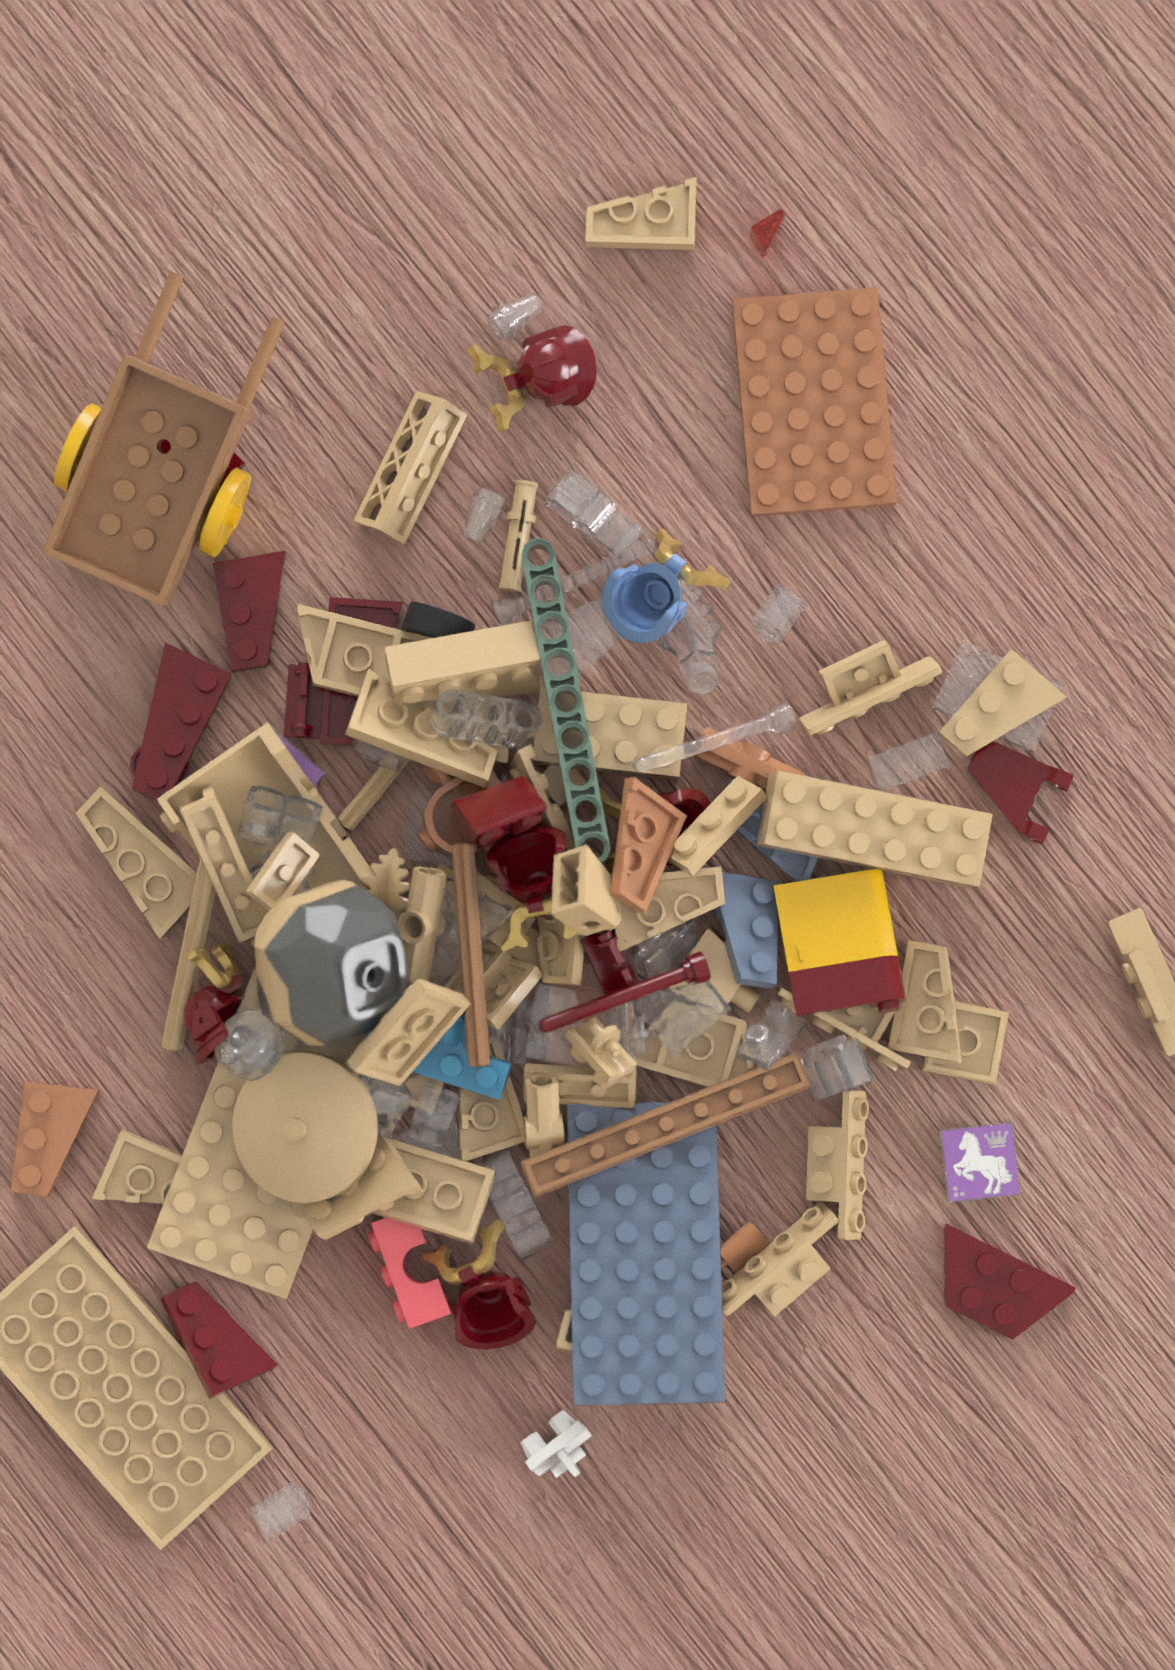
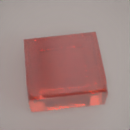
[750,209,785,258]

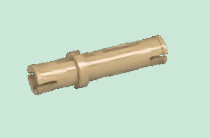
[498,480,538,592]

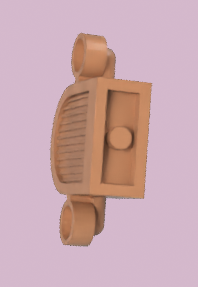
[417,765,511,877]

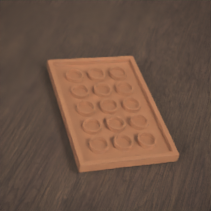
[732,287,897,517]

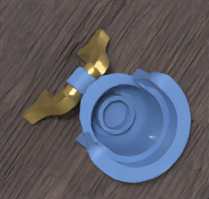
[602,528,731,643]

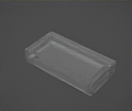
[867,732,950,792]

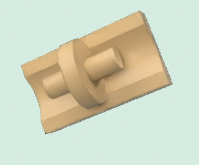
[565,1017,637,1089]

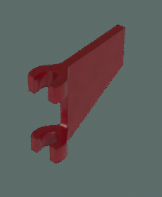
[967,741,1074,845]

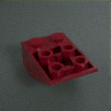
[451,775,548,849]

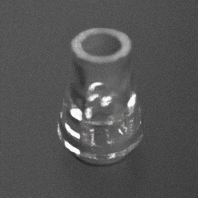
[487,293,544,340]
[462,486,507,543]

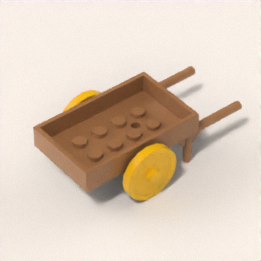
[42,271,285,606]

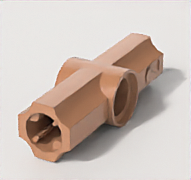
[692,726,806,791]

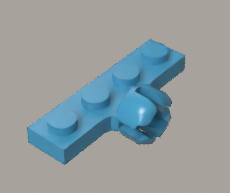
[363,1015,513,1100]

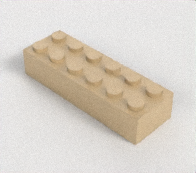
[756,771,993,888]

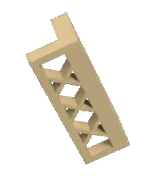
[353,391,468,545]
[180,785,268,943]

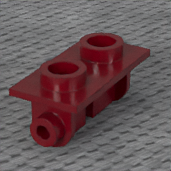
[284,662,323,739]
[580,929,639,995]

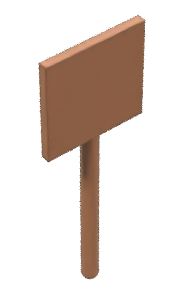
[720,1220,770,1273]

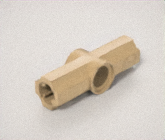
[398,866,447,982]
[523,1073,564,1158]

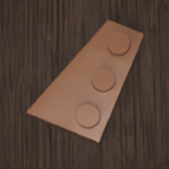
[610,777,686,913]
[10,1081,100,1197]

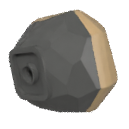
[255,880,409,1046]

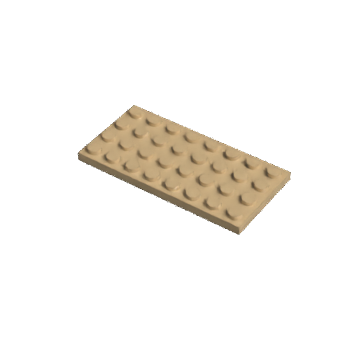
[147,969,371,1299]
[0,1225,273,1550]

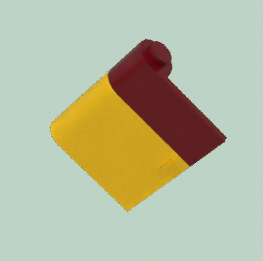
[773,869,906,1017]

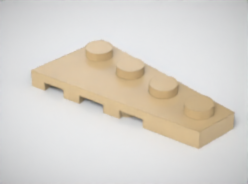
[345,669,498,788]
[75,786,197,940]

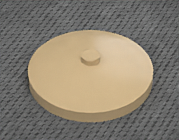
[232,1052,378,1203]

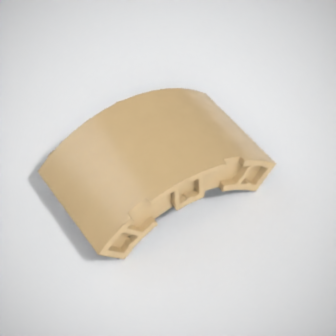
[157,722,374,948]

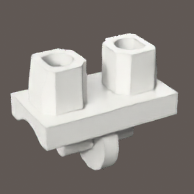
[521,1410,592,1478]

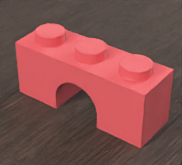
[368,1217,452,1329]

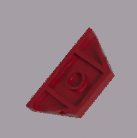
[943,1224,1076,1339]

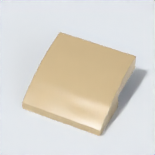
[444,941,543,1030]

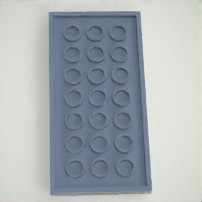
[567,1102,725,1406]

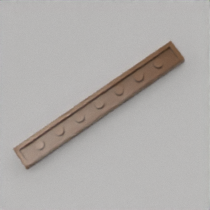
[520,1052,811,1198]

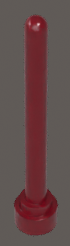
[539,952,711,1032]

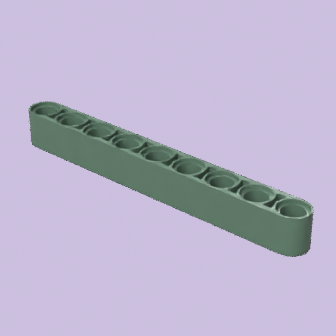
[522,538,610,864]

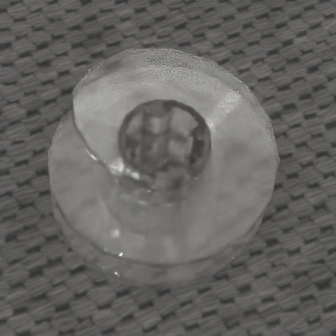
[214,1009,285,1081]

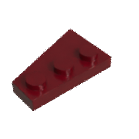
[160,1281,278,1399]

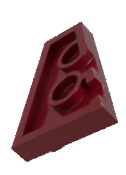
[213,551,286,672]

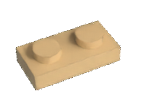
[246,832,320,911]

